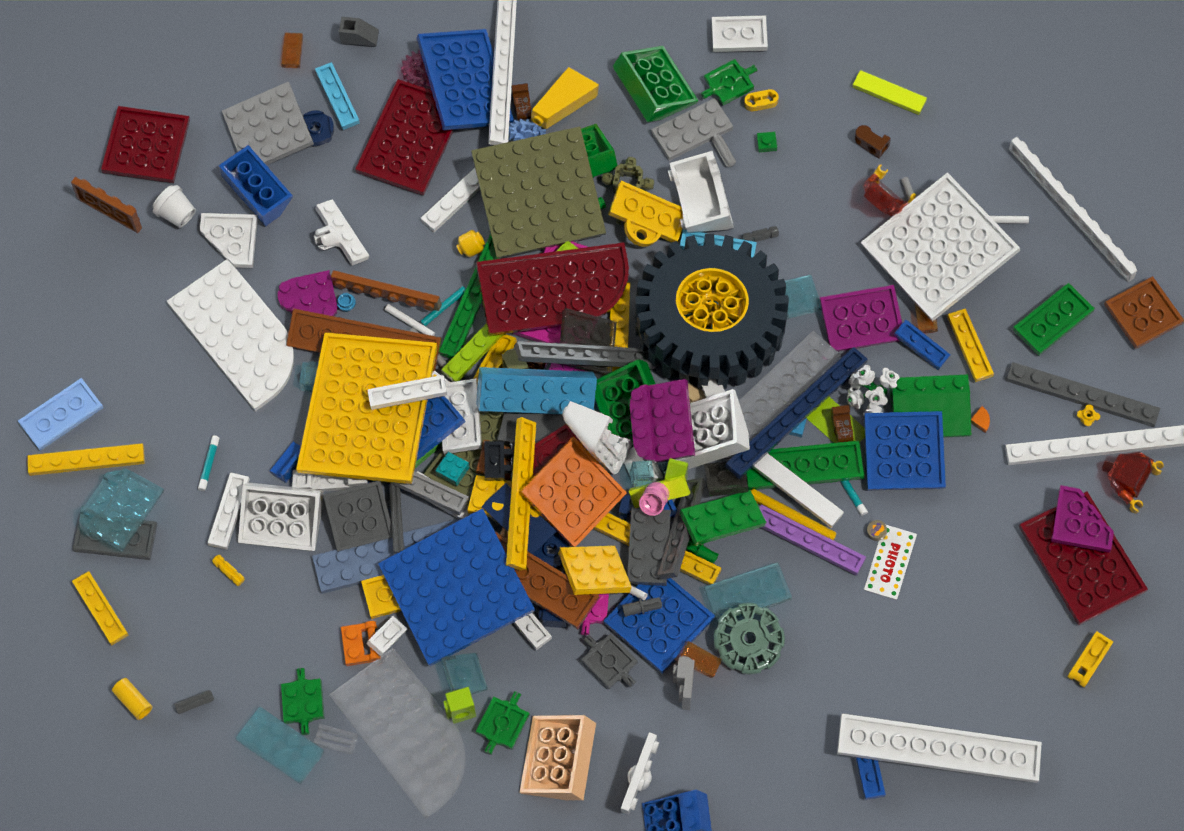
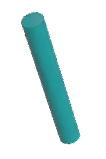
[420,286,466,327]

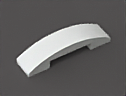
[292,470,368,491]

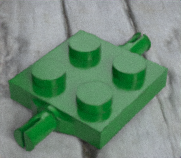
[701,59,757,106]
[281,668,325,735]
[476,691,530,755]

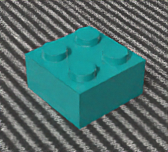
[435,452,470,486]

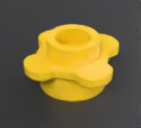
[1077,405,1100,426]

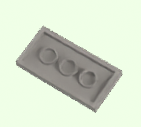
[651,98,733,161]

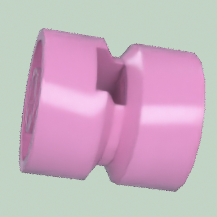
[639,482,669,516]

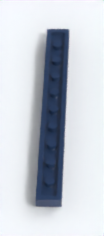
[725,347,868,479]

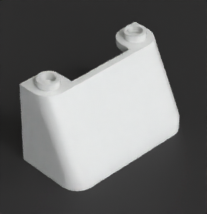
[668,151,734,233]
[562,401,633,474]

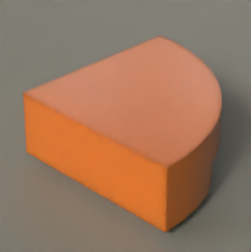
[971,406,990,433]

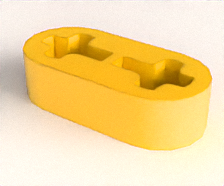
[744,89,779,112]

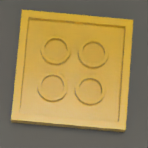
[558,546,632,595]

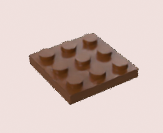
[1104,276,1184,349]

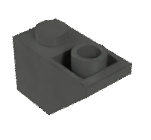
[339,17,379,46]

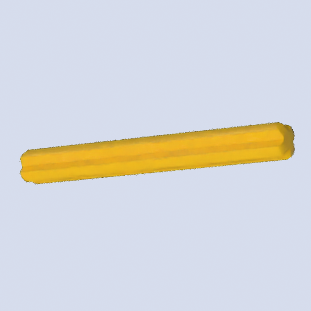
[751,489,837,540]

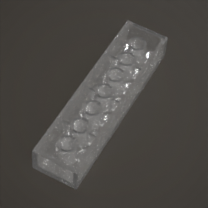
[727,331,841,460]

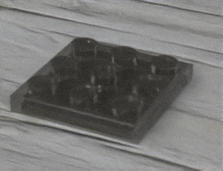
[558,308,617,376]

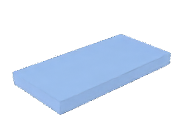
[18,378,103,451]

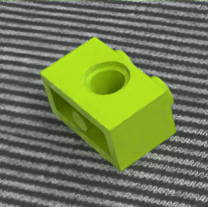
[443,687,476,724]

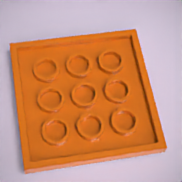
[520,437,627,547]

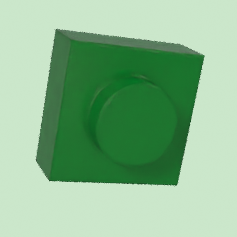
[757,132,777,153]

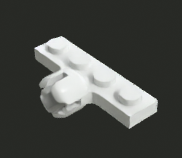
[314,199,369,265]
[621,733,659,815]

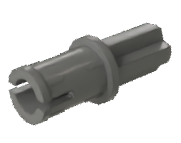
[622,597,662,617]

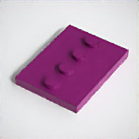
[819,285,902,353]

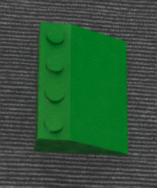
[612,46,698,122]
[581,124,618,178]
[595,359,655,448]
[890,374,972,438]

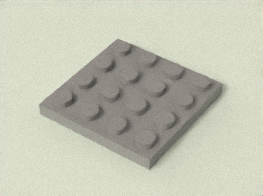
[222,82,314,165]

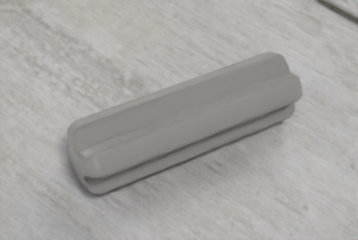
[712,134,736,167]

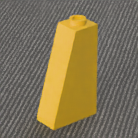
[531,67,599,129]

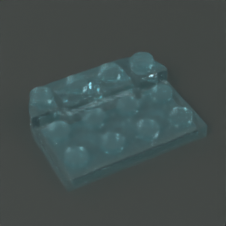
[79,468,164,551]

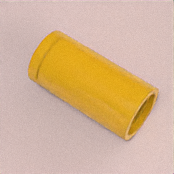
[112,678,153,720]

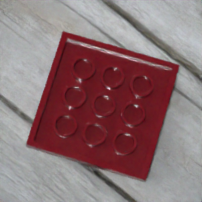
[101,106,190,183]

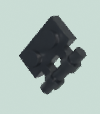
[484,441,515,481]

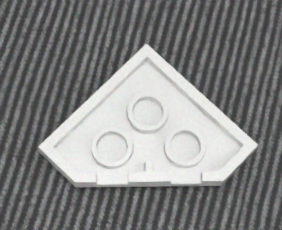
[200,213,258,268]

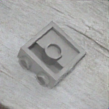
[673,656,695,710]

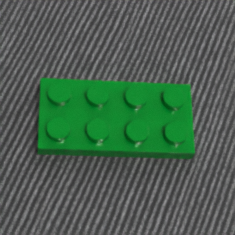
[1013,283,1095,356]
[680,490,767,546]

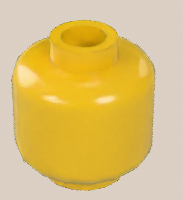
[456,230,485,258]

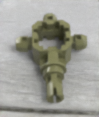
[602,157,654,225]

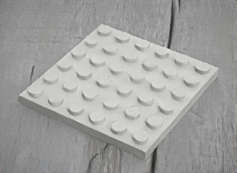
[861,172,1020,322]

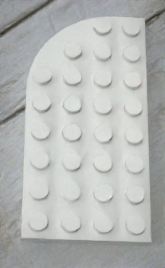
[167,259,294,411]

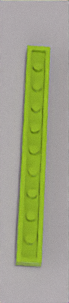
[442,241,578,382]

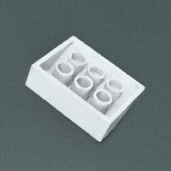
[675,389,750,469]
[238,482,324,551]

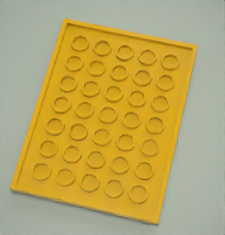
[296,333,438,484]

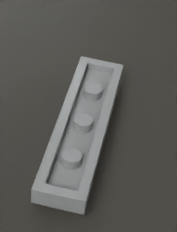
[391,471,469,515]

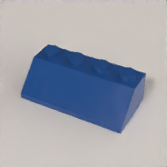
[219,145,293,227]

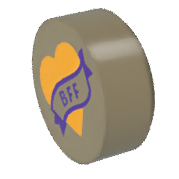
[867,520,887,541]

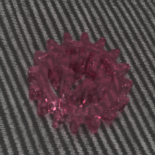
[401,49,430,87]

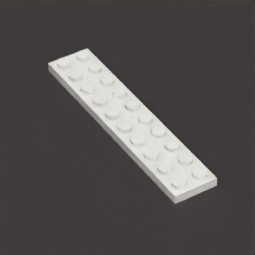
[837,714,1042,783]

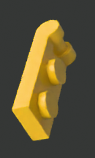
[1067,631,1114,688]

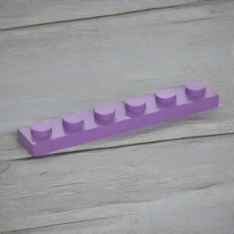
[760,504,866,576]

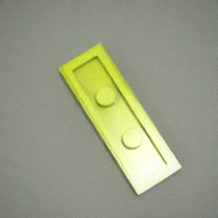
[629,475,690,508]

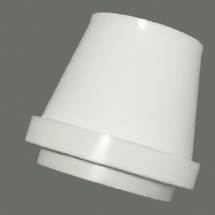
[153,185,196,228]

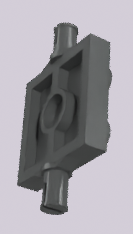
[581,633,638,689]

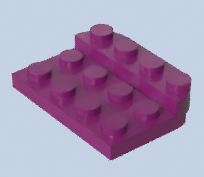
[630,379,695,462]

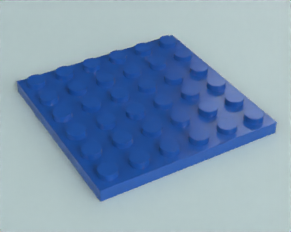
[378,508,536,666]

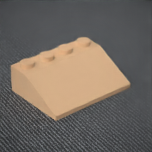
[519,715,596,800]

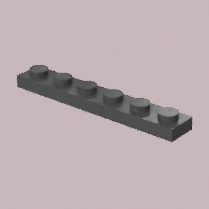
[658,478,706,579]

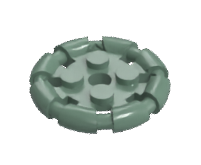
[714,603,785,674]

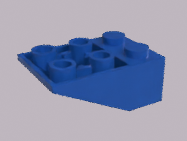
[642,790,712,831]

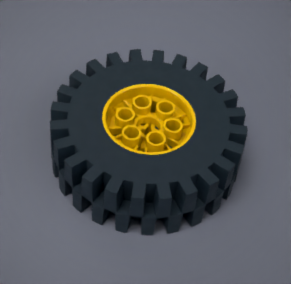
[634,234,789,389]

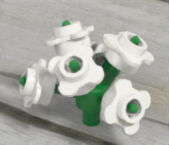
[847,365,899,416]

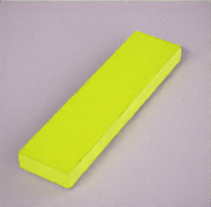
[852,70,927,115]

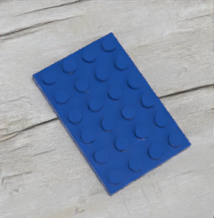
[417,29,514,130]

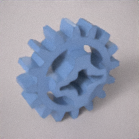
[508,119,546,141]

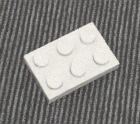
[712,16,768,52]

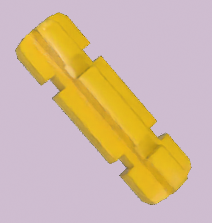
[212,555,245,586]

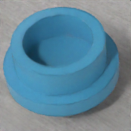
[337,293,356,311]

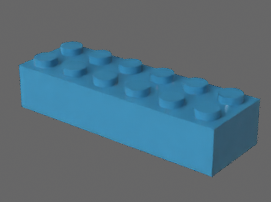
[476,367,597,414]

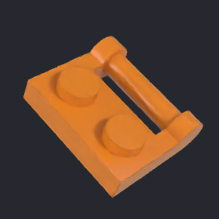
[341,621,381,666]

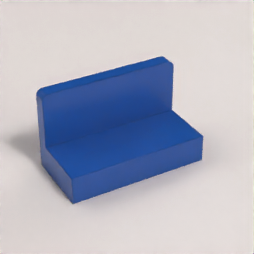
[270,441,301,483]

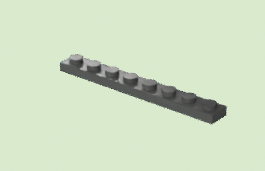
[514,341,658,369]
[1006,362,1160,427]

